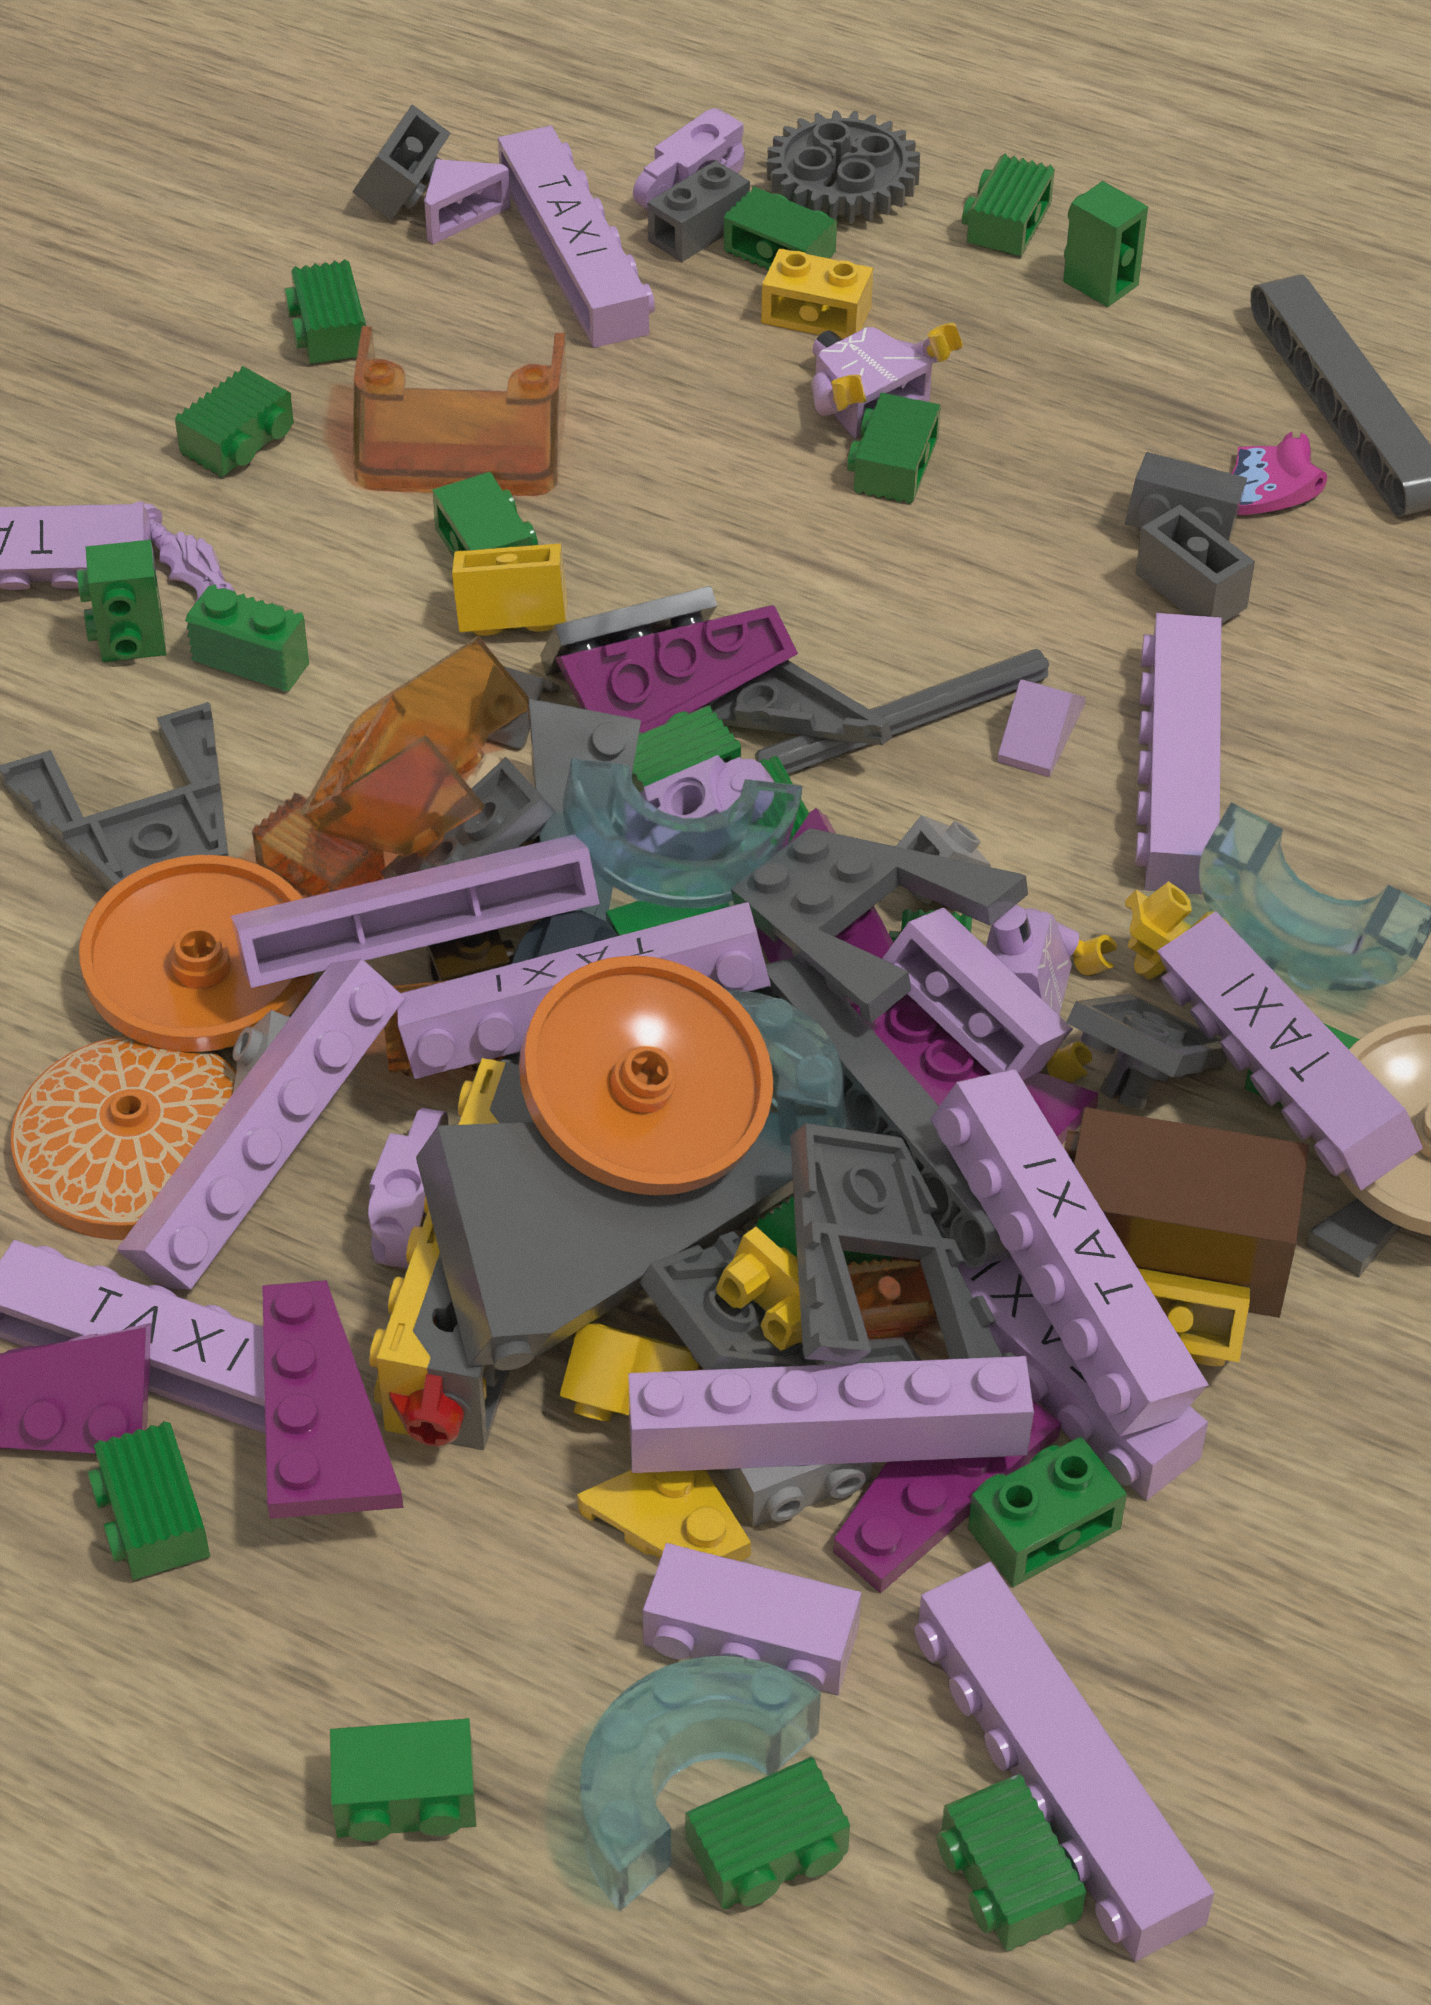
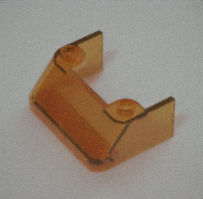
[352,326,567,496]
[301,636,530,857]

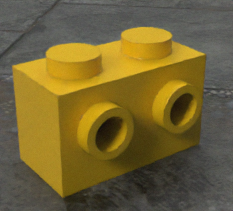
[761,249,873,339]
[452,543,568,636]
[1138,1268,1250,1366]

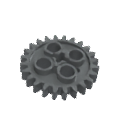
[767,110,920,223]

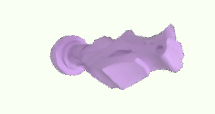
[133,501,236,603]

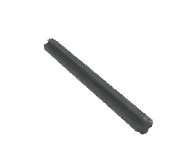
[755,649,1049,774]

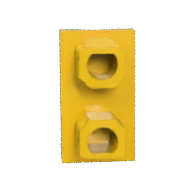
[1125,881,1230,980]
[716,1227,803,1351]

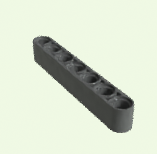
[1250,274,1431,517]
[742,958,1012,1268]

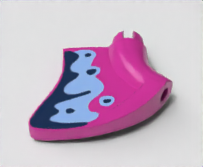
[1231,432,1327,515]

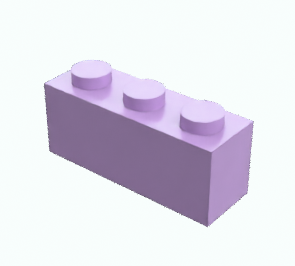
[882,908,1073,1080]
[643,1543,861,1695]

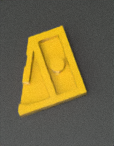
[577,1469,751,1561]

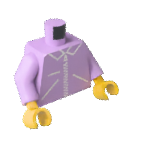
[811,323,963,439]
[986,905,1117,1083]

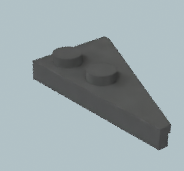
[690,660,892,745]

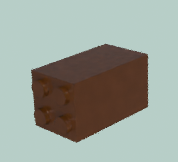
[1064,1107,1309,1318]

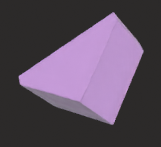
[424,159,510,244]
[997,679,1086,777]

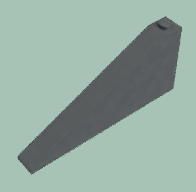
[416,1110,849,1370]

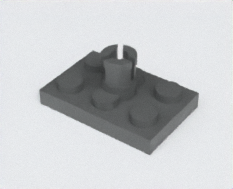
[380,757,556,879]
[1066,994,1228,1110]

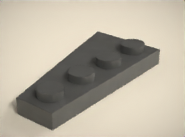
[527,699,641,921]

